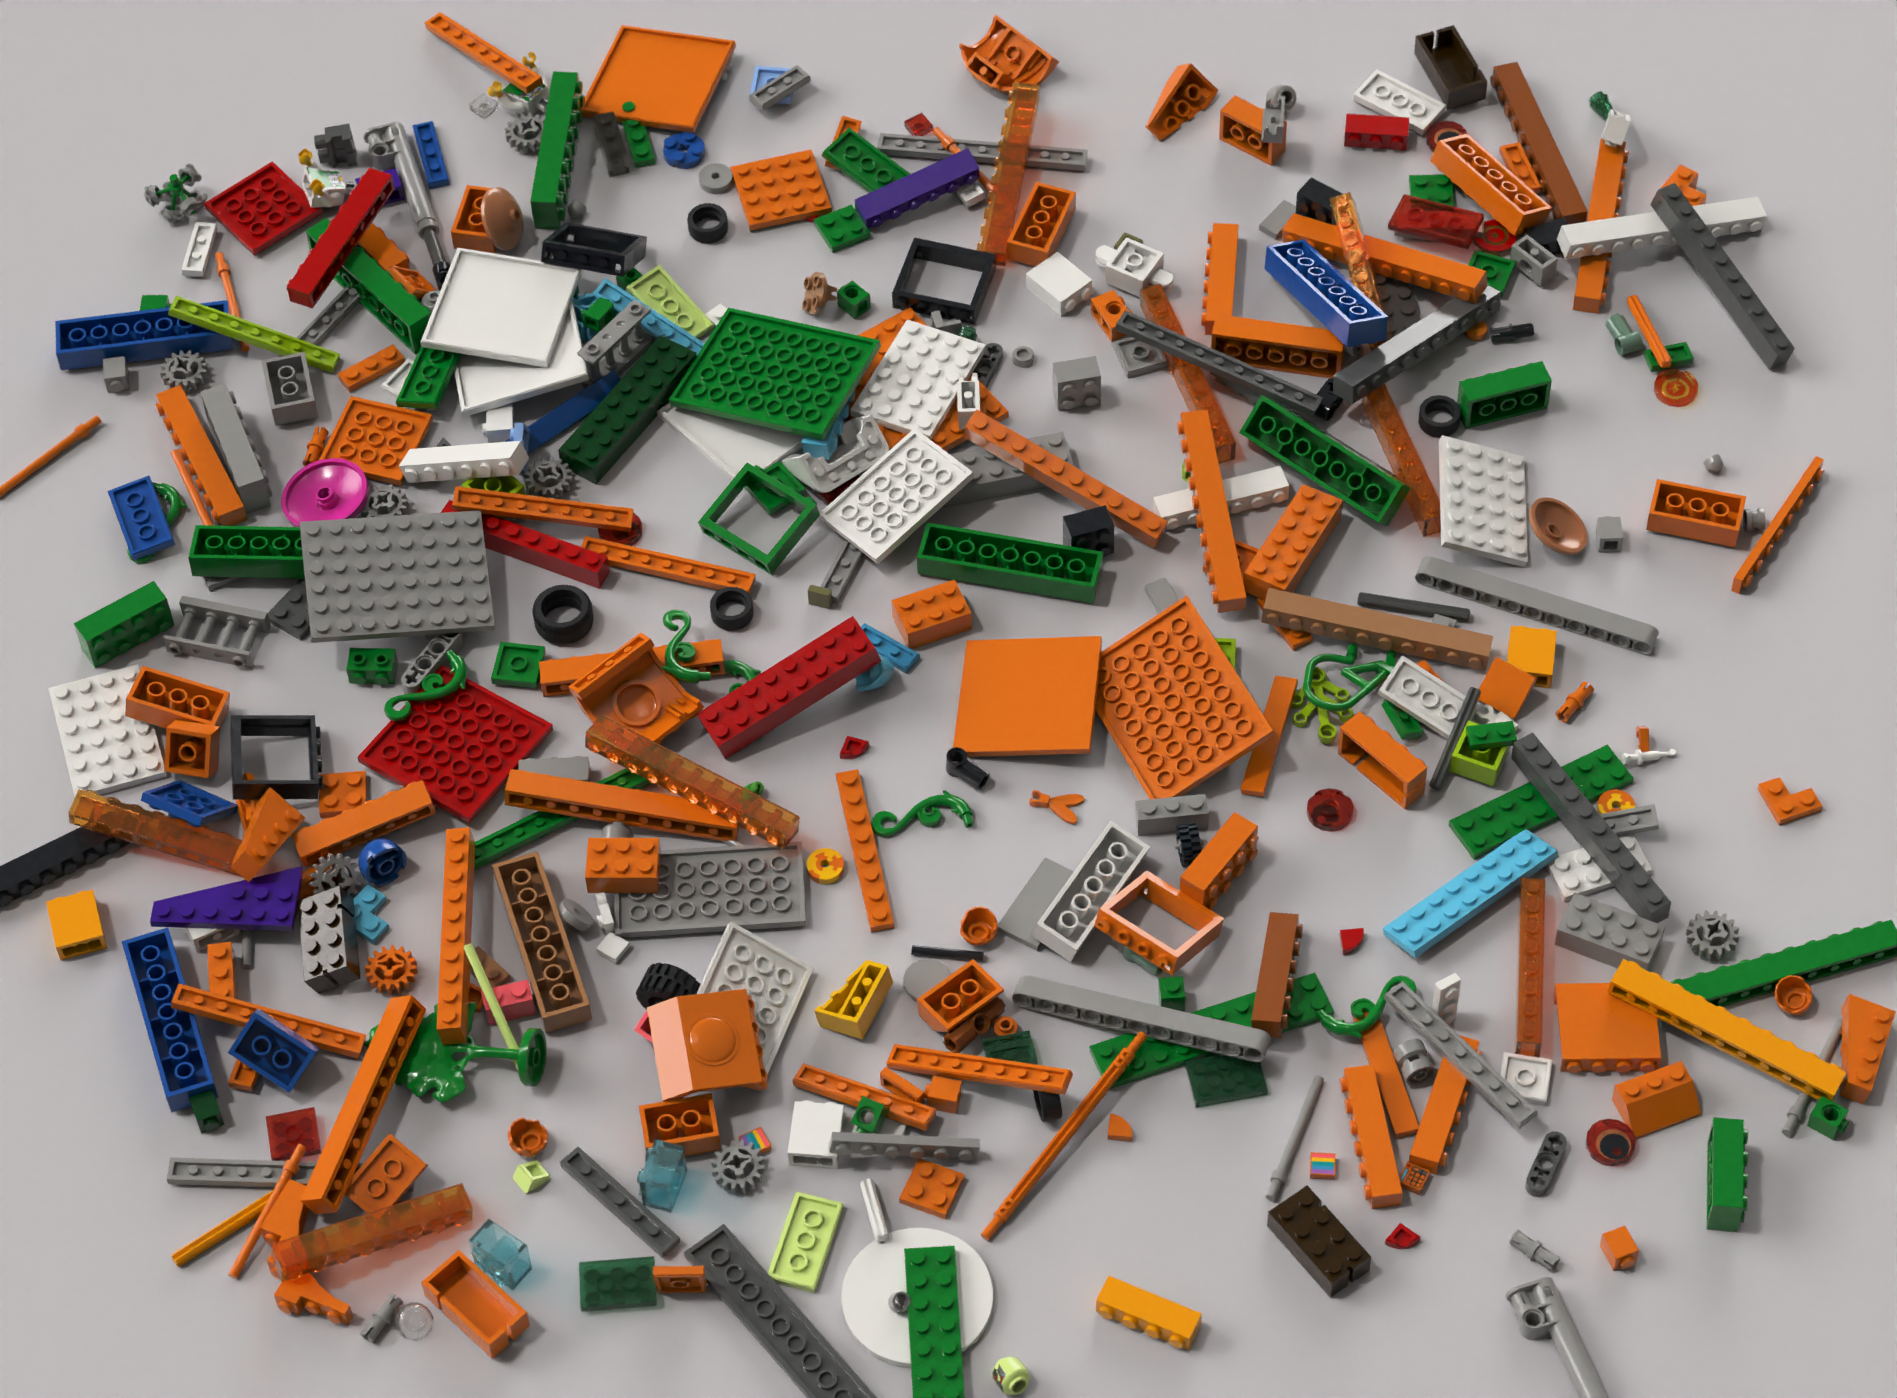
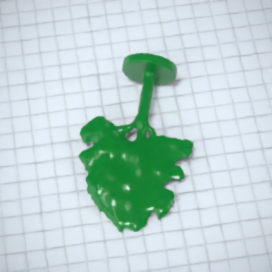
[364,1002,547,1102]

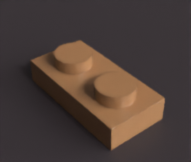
[470,946,511,988]

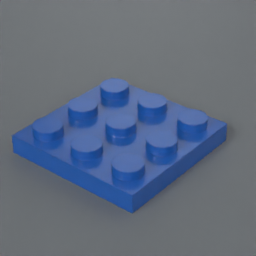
[141,780,238,827]

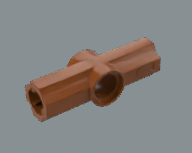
[943,997,1006,1053]

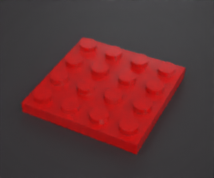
[204,161,323,256]

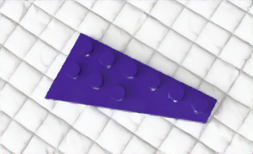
[150,866,304,931]

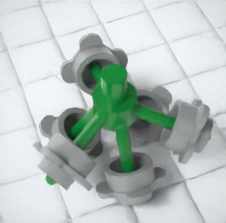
[144,163,208,222]

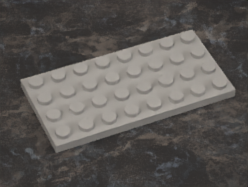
[614,841,806,938]

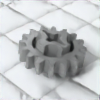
[505,113,545,153]
[160,350,208,392]
[524,457,573,499]
[361,484,409,518]
[309,853,361,895]
[1686,910,1740,960]
[711,1140,765,1194]

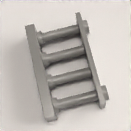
[577,299,655,388]
[163,596,271,668]

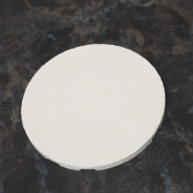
[841,1228,993,1368]

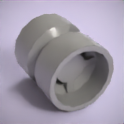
[1393,1039,1436,1085]

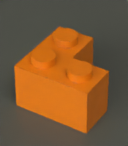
[1660,164,1707,206]

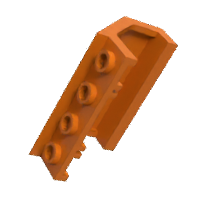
[568,632,704,762]
[647,989,768,1101]

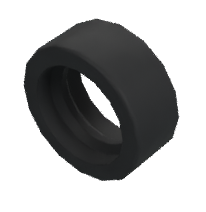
[687,203,728,243]
[1418,395,1461,438]
[710,587,754,631]
[1033,1090,1062,1122]

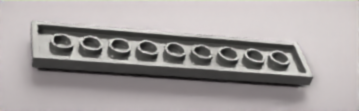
[684,1224,876,1398]

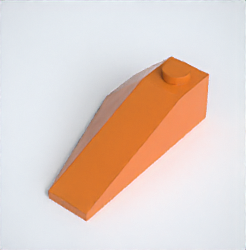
[1146,63,1218,141]

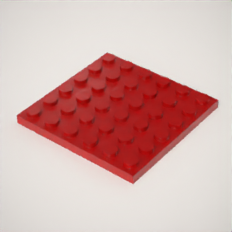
[358,665,553,824]

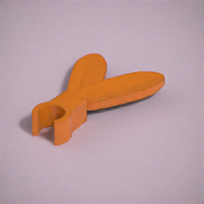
[1029,790,1084,824]

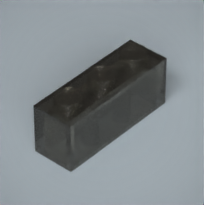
[593,111,630,177]

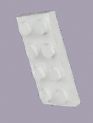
[1353,69,1446,135]
[1377,655,1480,739]
[1546,834,1652,902]

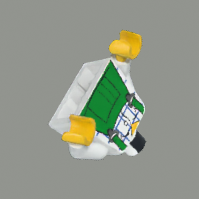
[488,52,549,116]
[298,148,355,208]

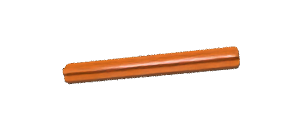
[1627,294,1672,368]

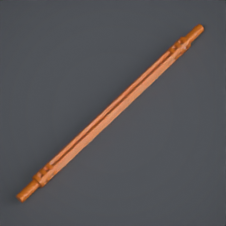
[981,1031,1147,1241]

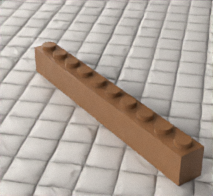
[1261,588,1493,671]

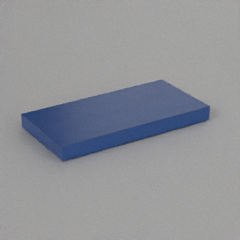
[108,475,176,561]

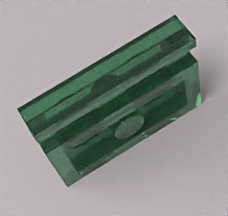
[982,1030,1037,1065]

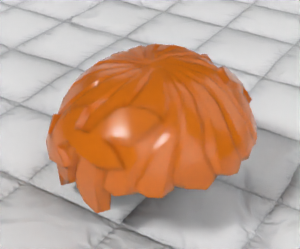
[960,906,998,946]
[508,1117,548,1157]

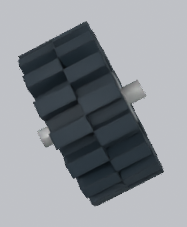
[1175,823,1203,867]

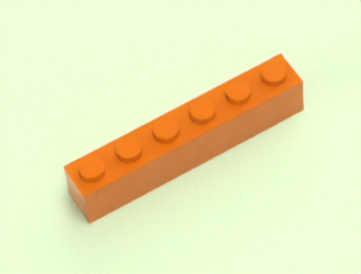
[1201,223,1239,335]
[291,780,437,867]
[1409,1035,1482,1175]
[1340,1064,1402,1209]

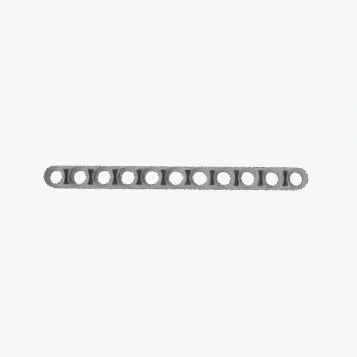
[1415,556,1659,655]
[1012,976,1271,1062]

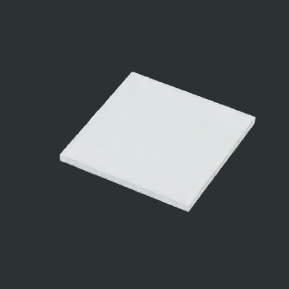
[421,248,582,368]
[454,299,590,417]
[657,402,803,490]

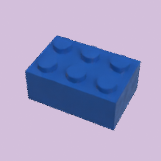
[228,1009,320,1093]

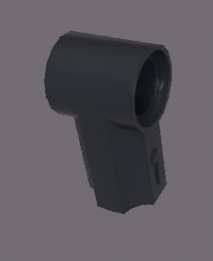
[946,747,990,790]

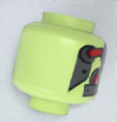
[992,1357,1030,1395]

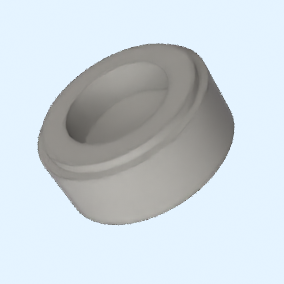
[1012,346,1034,368]

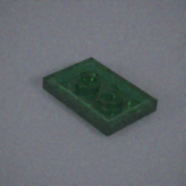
[1185,1055,1268,1108]
[579,1256,657,1312]

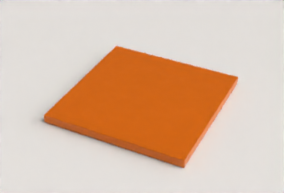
[580,25,736,133]
[953,636,1103,757]

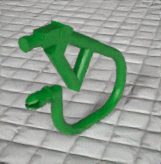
[1303,643,1396,711]

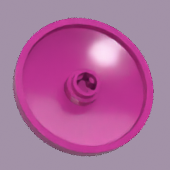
[281,458,369,527]

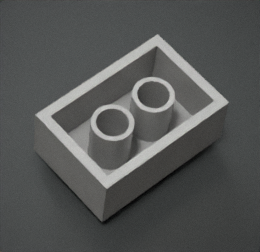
[261,352,318,426]

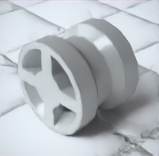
[1743,508,1765,531]

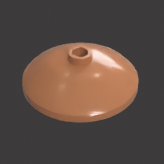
[481,187,524,251]
[1529,497,1588,555]

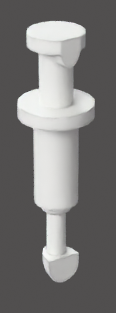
[1621,749,1676,765]

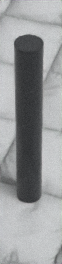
[911,945,984,961]

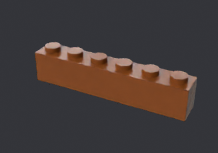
[1251,912,1303,1038]

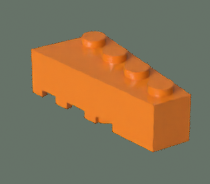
[231,787,305,882]
[1840,993,1896,1104]

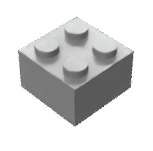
[1053,356,1101,411]

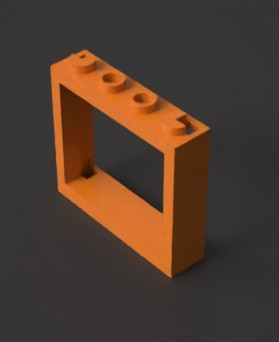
[1094,870,1224,975]

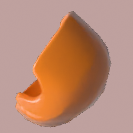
[1775,975,1813,1015]

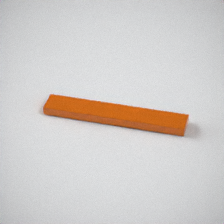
[1240,675,1298,797]
[1352,1012,1419,1138]
[793,1063,936,1131]

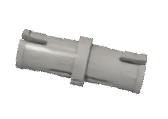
[1509,1230,1560,1271]
[360,1293,403,1343]

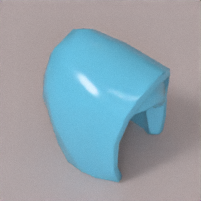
[855,653,894,692]

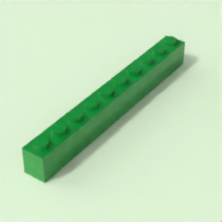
[1670,919,1897,1007]

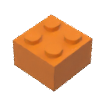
[164,719,220,778]

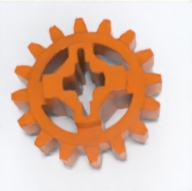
[365,945,418,995]

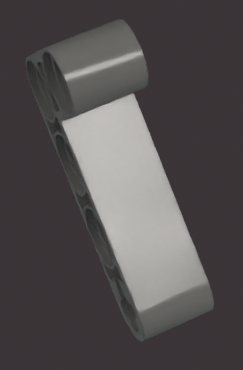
[401,633,464,694]

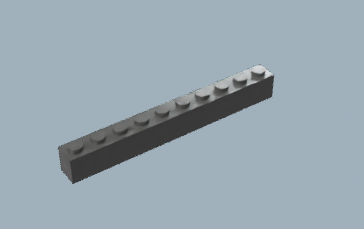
[1650,183,1795,370]
[1333,285,1501,404]
[1511,733,1671,923]

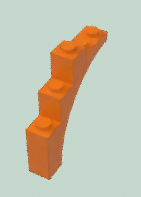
[260,1179,353,1325]

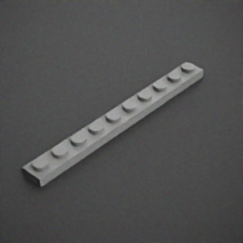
[877,133,1088,171]
[167,1158,415,1192]

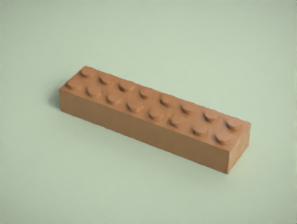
[492,851,592,1033]

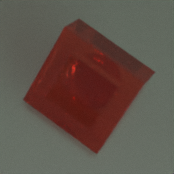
[904,113,933,136]

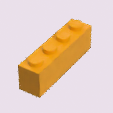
[1096,1275,1202,1350]

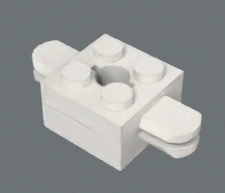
[1096,237,1173,298]

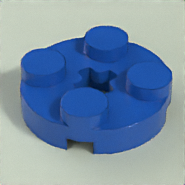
[663,132,705,169]

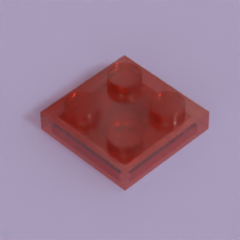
[266,1107,322,1161]

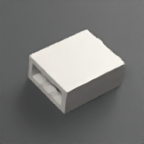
[1026,252,1092,316]
[788,1100,845,1169]

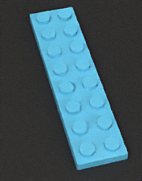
[1383,829,1558,958]

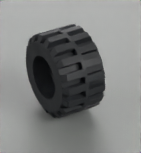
[636,963,700,1010]

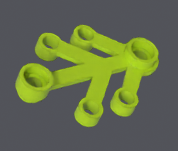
[1291,667,1353,744]

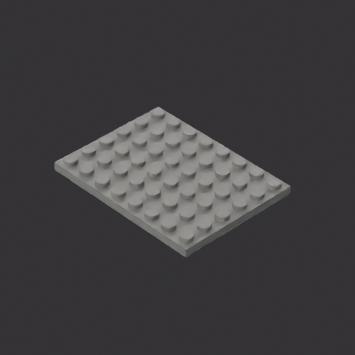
[300,510,495,643]

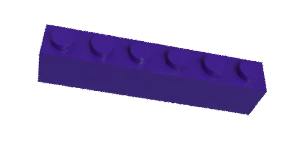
[855,148,980,229]

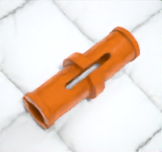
[302,426,329,466]
[1555,681,1594,722]

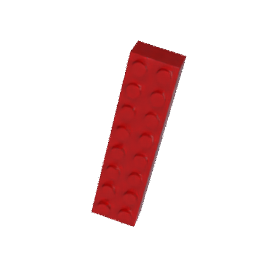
[697,616,881,759]

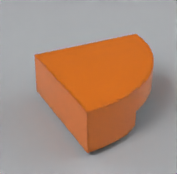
[1636,726,1649,752]
[1108,1113,1132,1141]

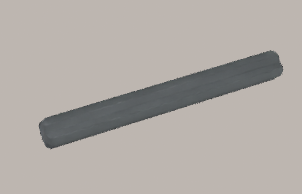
[1357,592,1470,622]
[1429,687,1481,791]

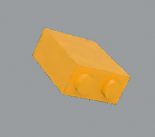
[1507,626,1557,688]
[46,889,107,960]

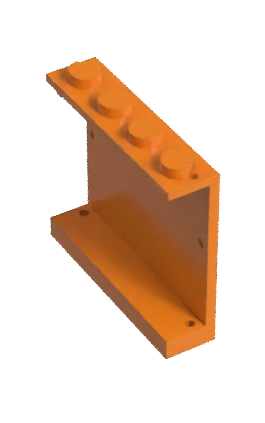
[1553,983,1661,1073]

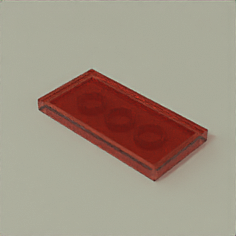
[1388,194,1484,249]

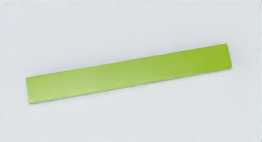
[168,295,340,373]

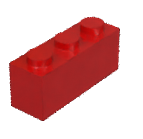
[1344,113,1409,150]

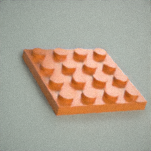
[730,149,832,231]
[319,396,433,486]

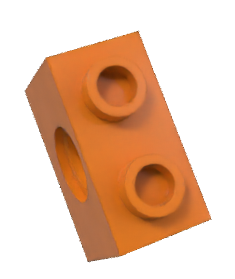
[1091,290,1134,342]

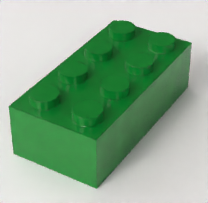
[1457,361,1552,429]
[73,581,175,668]
[1706,1117,1748,1232]

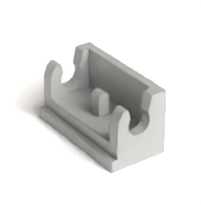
[1261,96,1285,143]

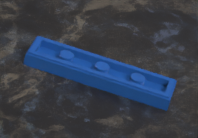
[412,121,450,189]

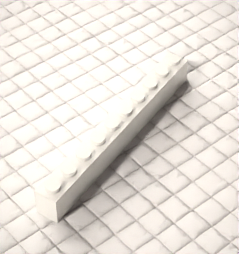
[1557,197,1767,259]

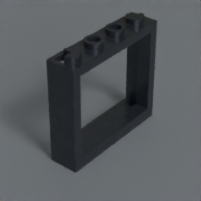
[541,222,647,277]
[892,237,996,325]
[230,715,323,800]

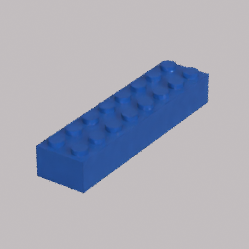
[1264,240,1388,347]
[55,300,234,370]
[122,927,219,1112]

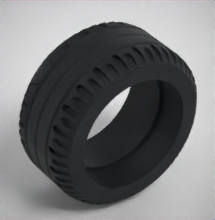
[532,584,594,645]

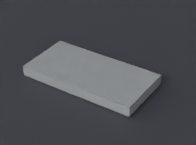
[997,857,1074,951]

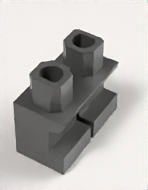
[314,123,358,168]

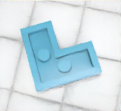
[352,884,389,945]

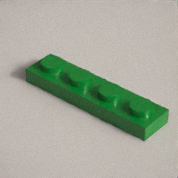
[622,102,656,168]

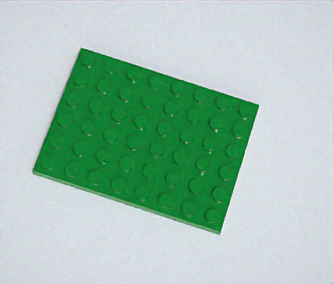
[669,308,881,440]

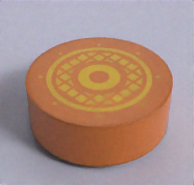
[1465,321,1487,341]

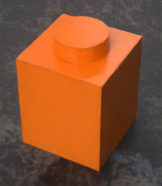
[924,1075,962,1114]
[1600,1226,1639,1271]

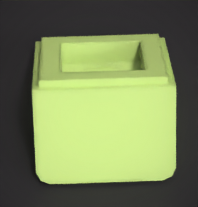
[513,1160,551,1194]

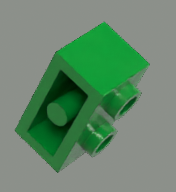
[346,648,398,685]

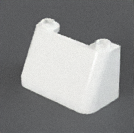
[782,415,889,493]

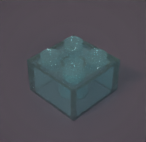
[637,1139,687,1213]
[469,1219,532,1290]

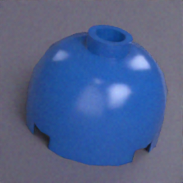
[358,838,407,887]

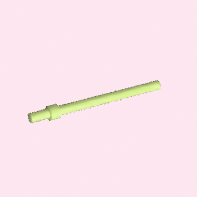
[463,943,519,1070]

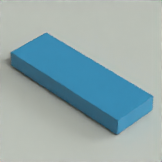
[861,623,920,674]

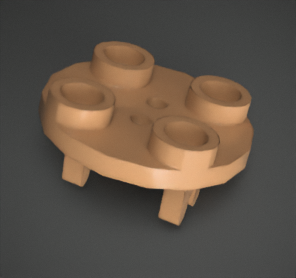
[802,272,838,315]

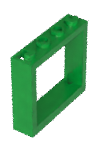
[698,463,820,575]

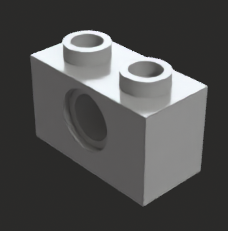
[1510,235,1558,286]

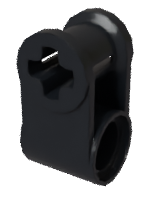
[1315,378,1344,421]

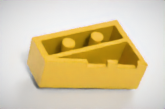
[814,960,893,1039]

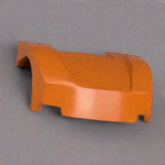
[959,15,1059,95]

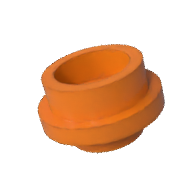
[993,1016,1018,1040]

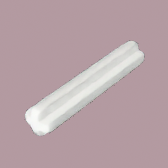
[860,1178,888,1242]

